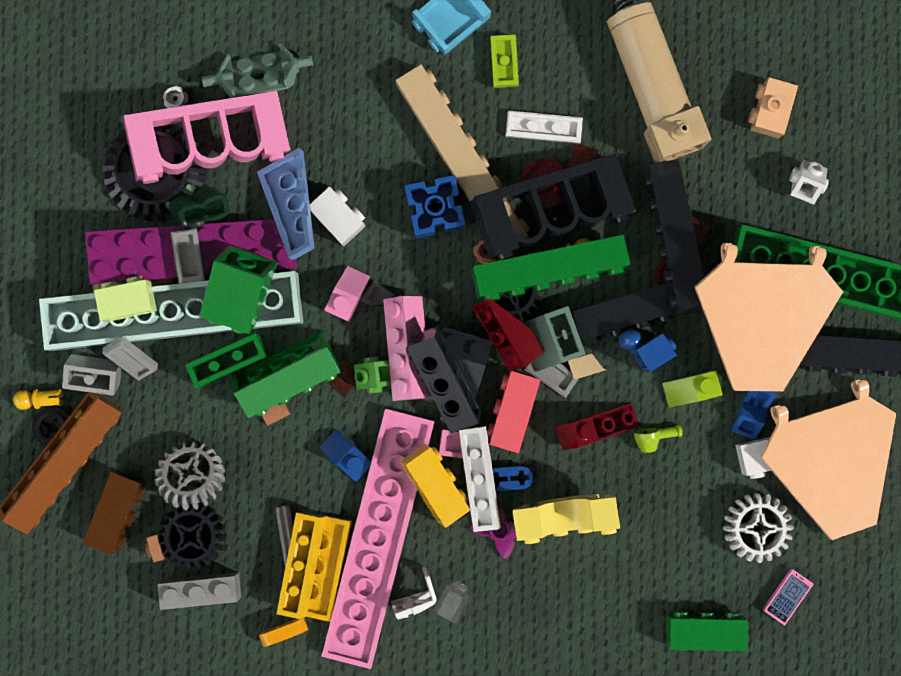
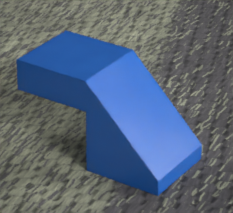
[731,391,778,440]

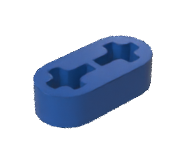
[492,466,533,491]

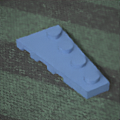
[257,148,314,260]

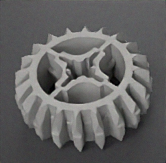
[155,442,225,511]

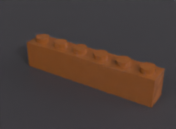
[0,392,121,534]

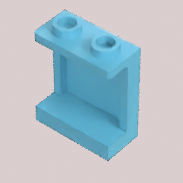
[412,0,491,55]

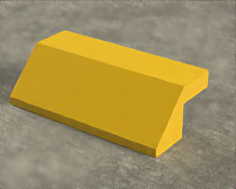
[277,512,352,622]

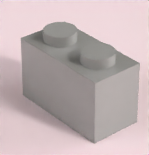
[62,354,122,396]

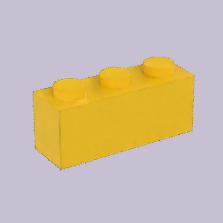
[399,444,470,528]

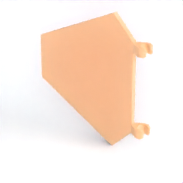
[695,243,843,391]
[760,380,896,540]

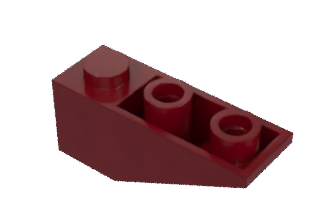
[472,298,544,372]
[555,403,639,450]

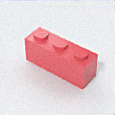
[487,371,540,453]

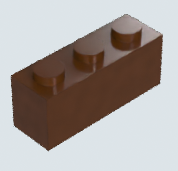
[82,470,146,555]

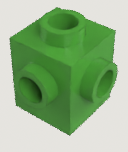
[354,357,391,394]

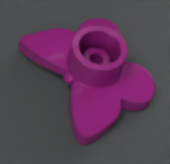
[470,507,517,559]

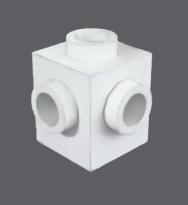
[789,160,829,204]

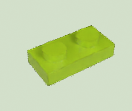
[490,35,519,88]

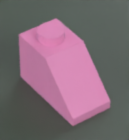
[325,266,371,322]

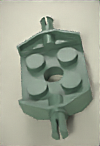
[202,44,313,98]

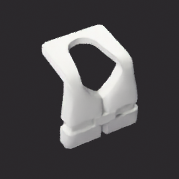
[391,566,436,619]

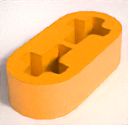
[259,618,308,647]

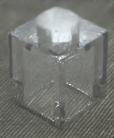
[433,580,470,624]

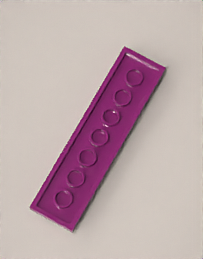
[85,219,297,285]

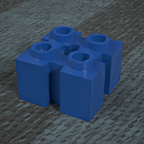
[405,175,465,239]

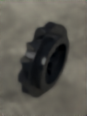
[32,407,70,447]

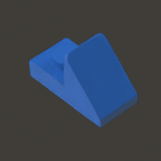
[319,429,372,482]

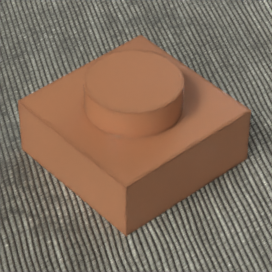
[262,404,290,426]
[145,534,168,562]

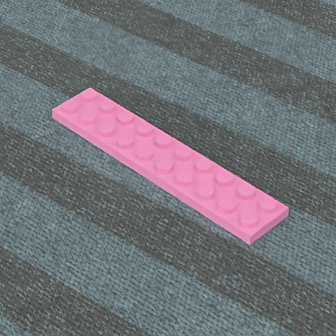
[322,409,434,669]

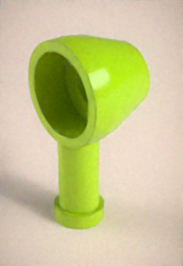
[634,425,683,453]

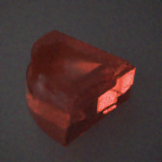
[568,143,599,168]

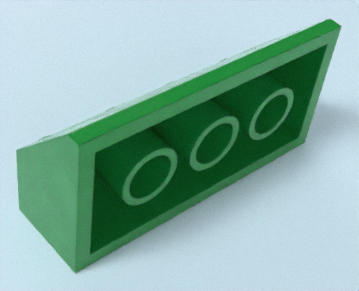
[232,330,341,419]

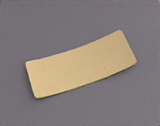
[568,354,605,379]

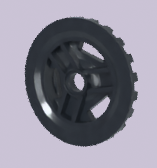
[103,123,207,222]

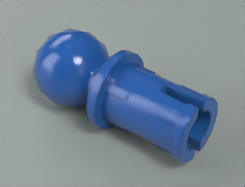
[619,330,642,350]

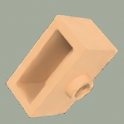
[748,78,798,138]

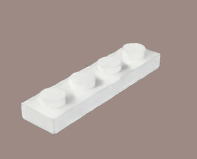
[459,426,501,532]

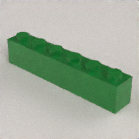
[471,235,631,301]

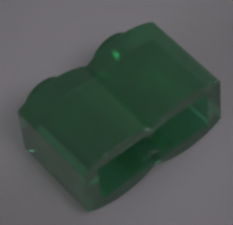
[169,187,230,230]

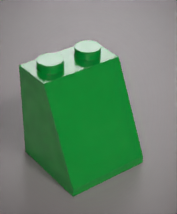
[199,245,278,334]

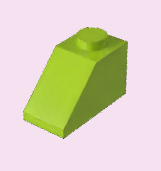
[662,370,723,408]

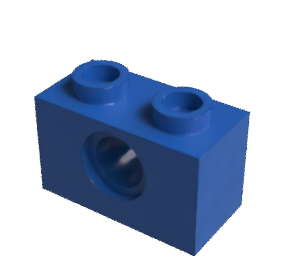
[630,334,677,372]

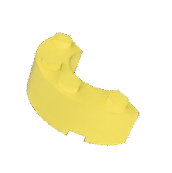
[513,494,620,544]

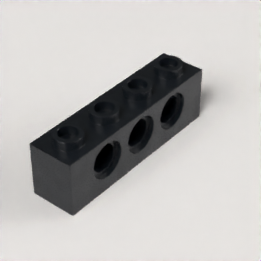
[406,326,482,433]

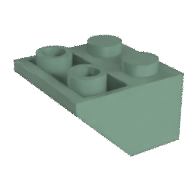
[523,306,586,372]

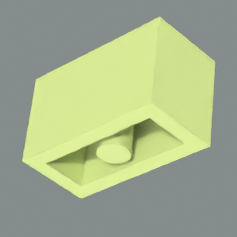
[94,276,157,322]

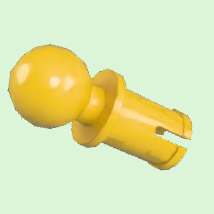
[13,389,63,410]

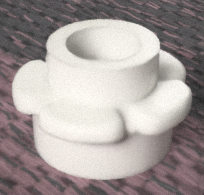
[163,86,188,108]

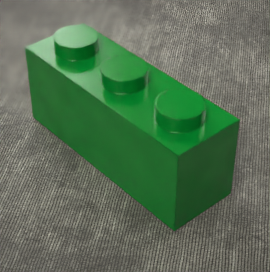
[185,333,270,388]
[667,610,748,651]

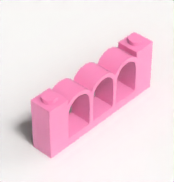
[123,91,290,184]

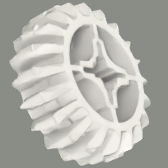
[723,493,794,563]

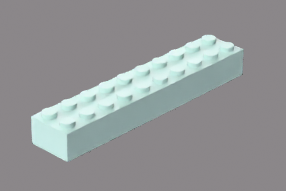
[39,271,303,351]

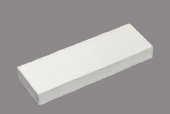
[505,111,583,144]

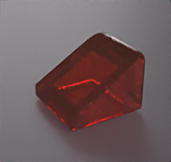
[326,359,356,398]

